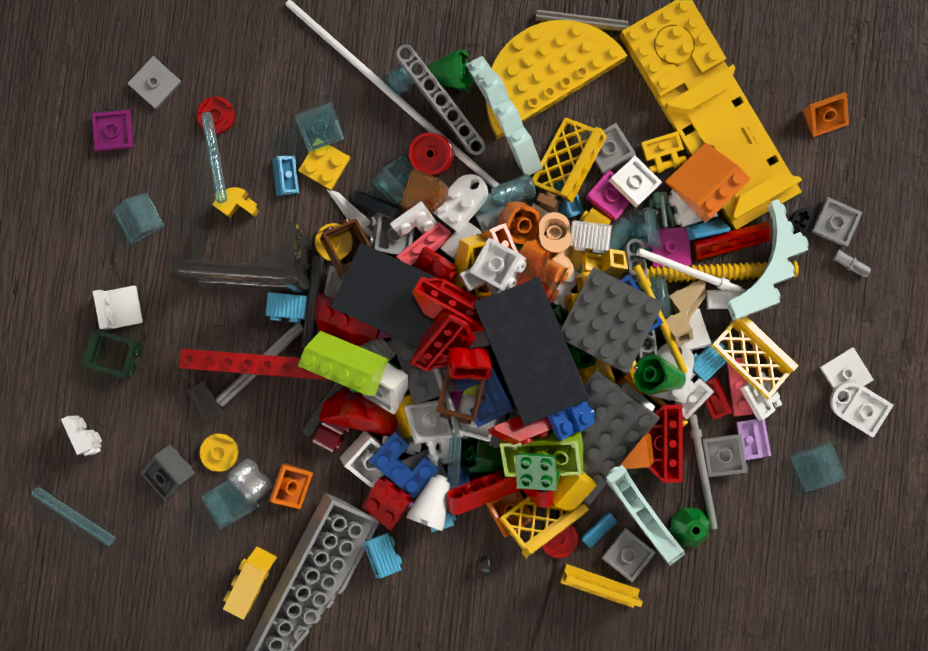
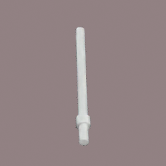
[636,248,742,294]

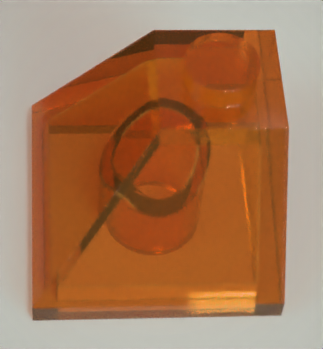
[401,169,449,213]

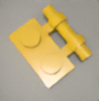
[641,131,687,173]

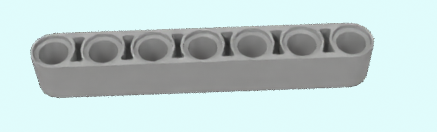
[395,45,485,155]
[624,239,658,362]

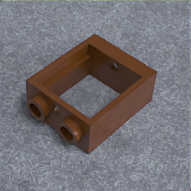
[320,218,371,279]
[436,366,486,425]

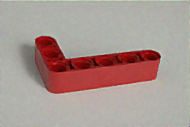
[447,469,554,515]

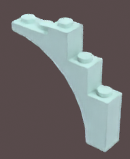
[466,56,542,177]
[726,199,809,321]
[606,465,685,566]

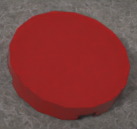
[197,96,235,135]
[542,519,578,558]

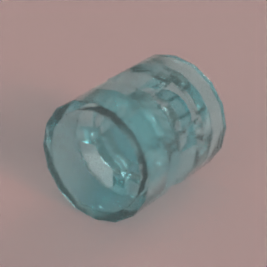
[384,64,418,95]

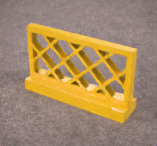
[530,117,607,203]
[711,316,798,400]
[499,497,589,558]
[560,564,643,608]

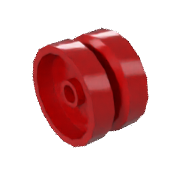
[409,132,455,175]

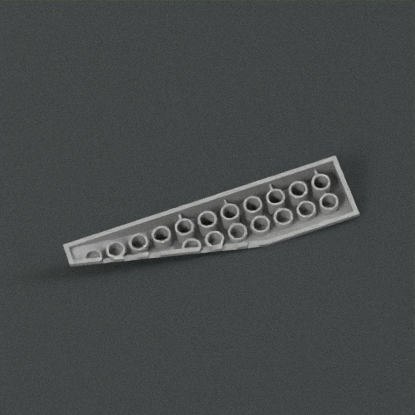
[246,493,380,651]

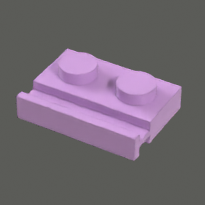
[735,419,771,460]

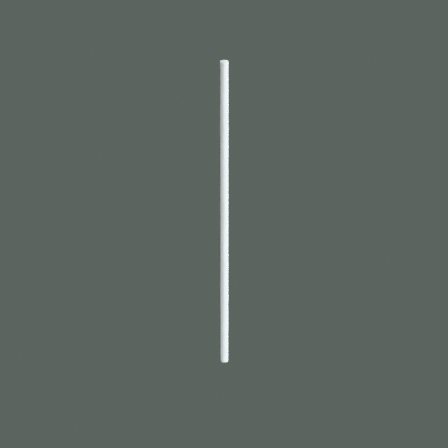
[285,0,501,191]

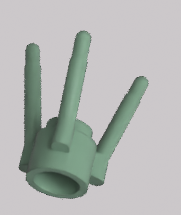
[644,192,676,238]

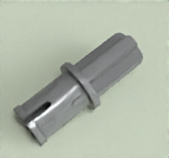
[832,250,871,278]

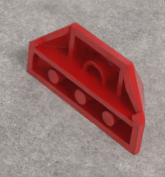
[412,277,484,332]
[314,293,380,346]
[410,312,476,372]
[319,387,398,437]
[647,404,683,483]
[488,416,552,446]

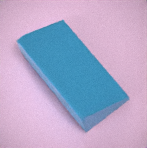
[272,156,299,196]
[550,179,584,219]
[686,219,731,240]
[581,512,617,548]

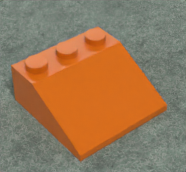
[665,143,751,223]

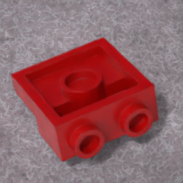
[413,246,458,283]
[361,476,414,531]

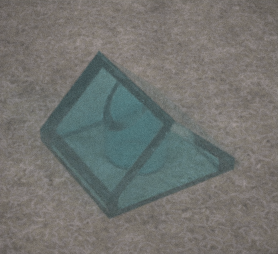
[113,193,164,244]
[628,207,662,253]

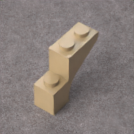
[666,280,707,347]

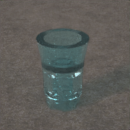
[491,174,535,206]
[601,217,634,255]
[649,275,674,318]

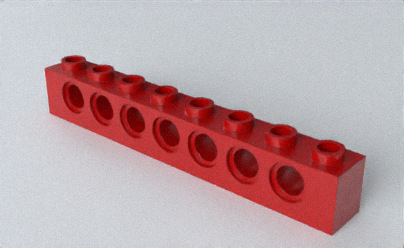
[179,349,332,381]

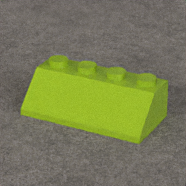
[298,331,389,396]
[499,430,583,477]

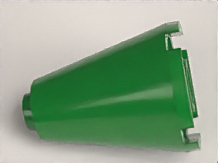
[634,354,686,394]

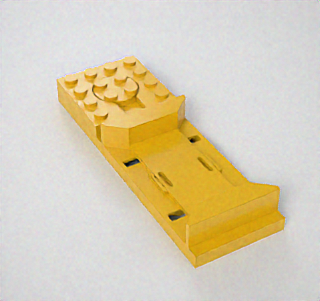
[620,0,802,230]

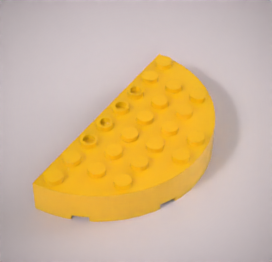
[486,20,627,140]

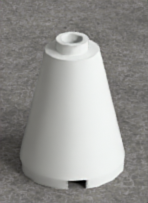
[406,474,450,531]

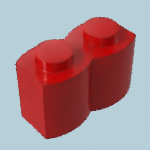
[447,347,492,380]

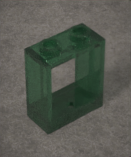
[81,328,142,379]

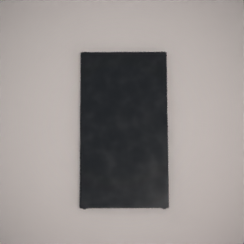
[331,243,479,347]
[473,277,590,426]

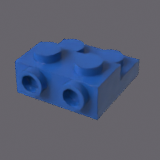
[547,401,595,441]

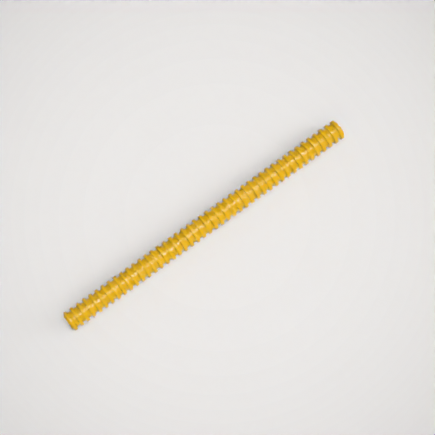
[542,261,799,287]

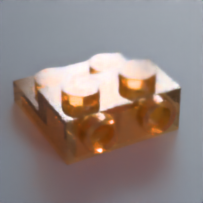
[515,249,569,302]

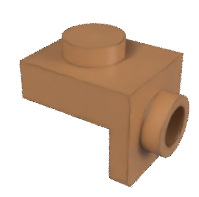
[537,191,562,213]

